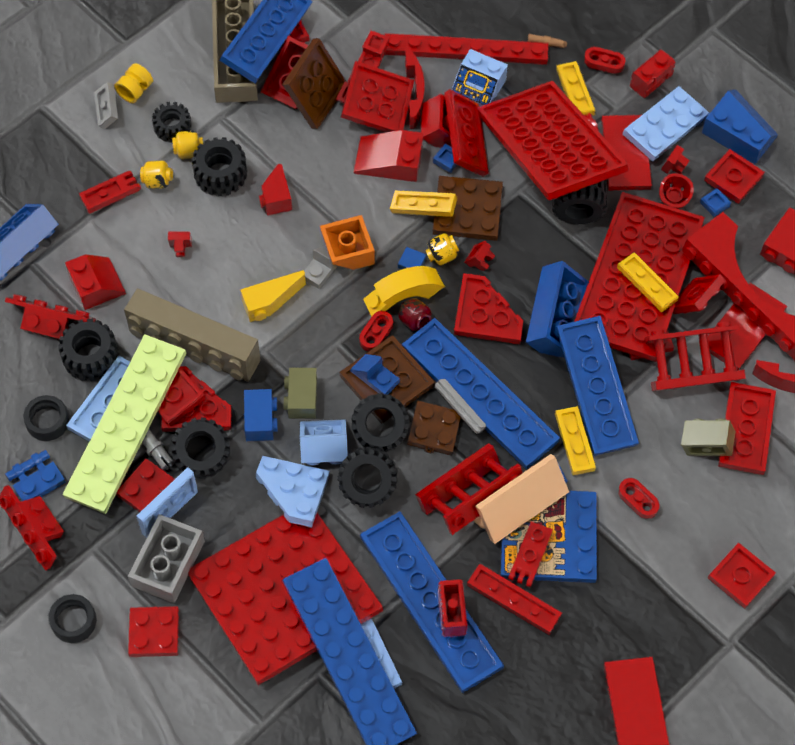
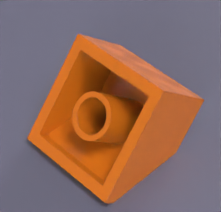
[320,215,375,270]

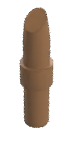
[528,34,567,48]

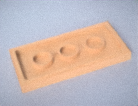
[476,454,569,544]

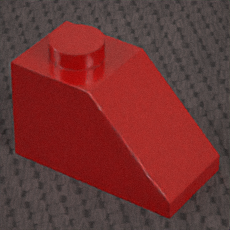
[259,163,292,216]

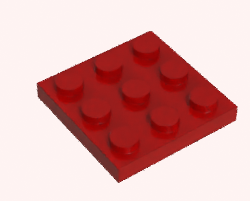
[340,61,414,132]

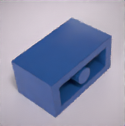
[244,389,278,441]

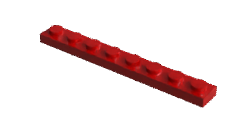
[384,33,548,65]

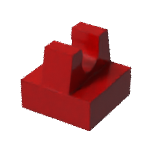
[661,145,689,174]
[168,231,192,257]
[464,241,495,271]

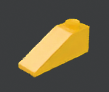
[240,270,306,322]

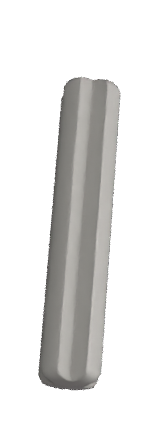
[435,379,486,434]

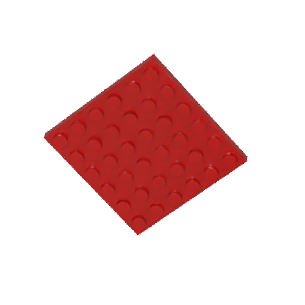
[188,513,383,686]

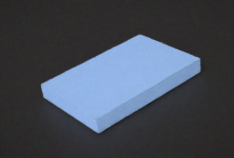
[137,468,198,538]

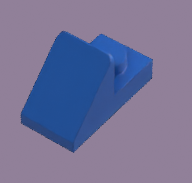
[350,354,400,395]

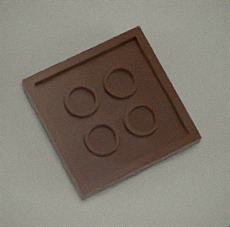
[283,38,346,129]
[433,176,503,241]
[339,335,435,424]

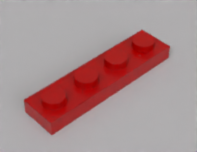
[467,564,562,635]

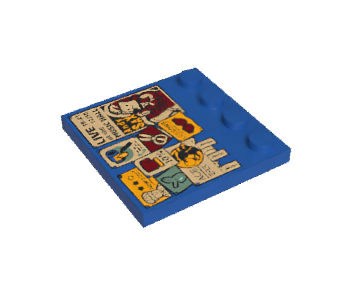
[501,491,597,583]

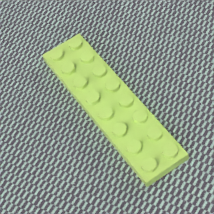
[62,334,187,514]

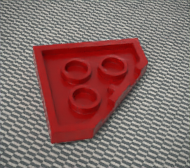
[454,273,523,344]
[162,366,232,432]

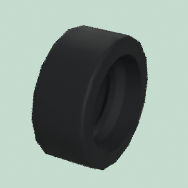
[23,395,69,441]
[48,594,97,643]

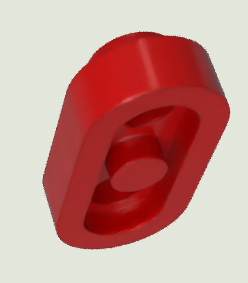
[584,47,626,74]
[359,311,393,352]
[618,478,660,519]

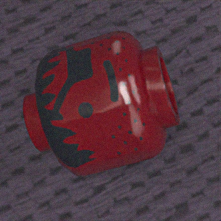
[399,298,431,331]

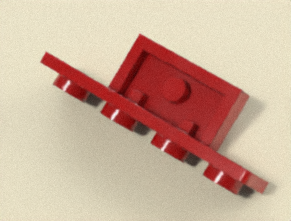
[5,294,95,339]
[0,485,64,570]

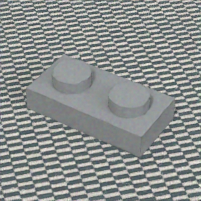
[94,82,118,129]

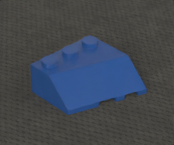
[702,89,778,164]

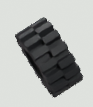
[152,102,192,143]

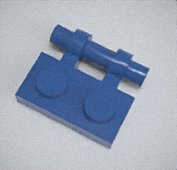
[5,450,66,501]

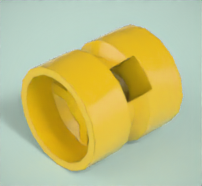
[114,63,153,103]

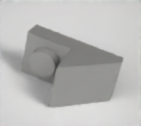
[304,245,337,289]

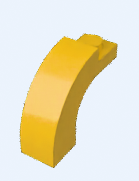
[363,266,445,317]

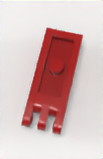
[79,171,141,214]
[508,521,553,587]

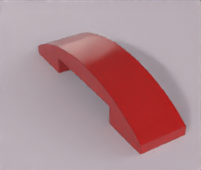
[336,30,390,104]
[405,49,425,129]
[752,360,795,393]

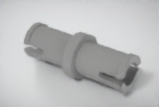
[142,429,175,471]

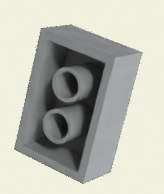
[128,514,205,604]

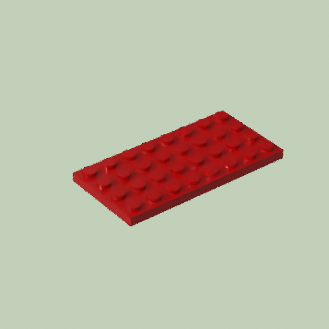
[477,81,629,201]
[574,192,705,362]

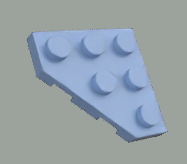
[256,456,330,527]

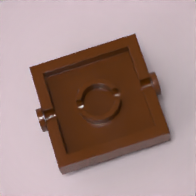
[407,401,461,456]

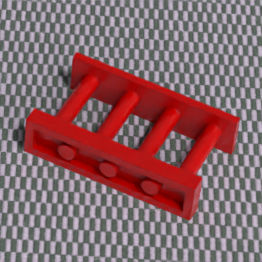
[645,322,746,391]
[415,443,523,535]

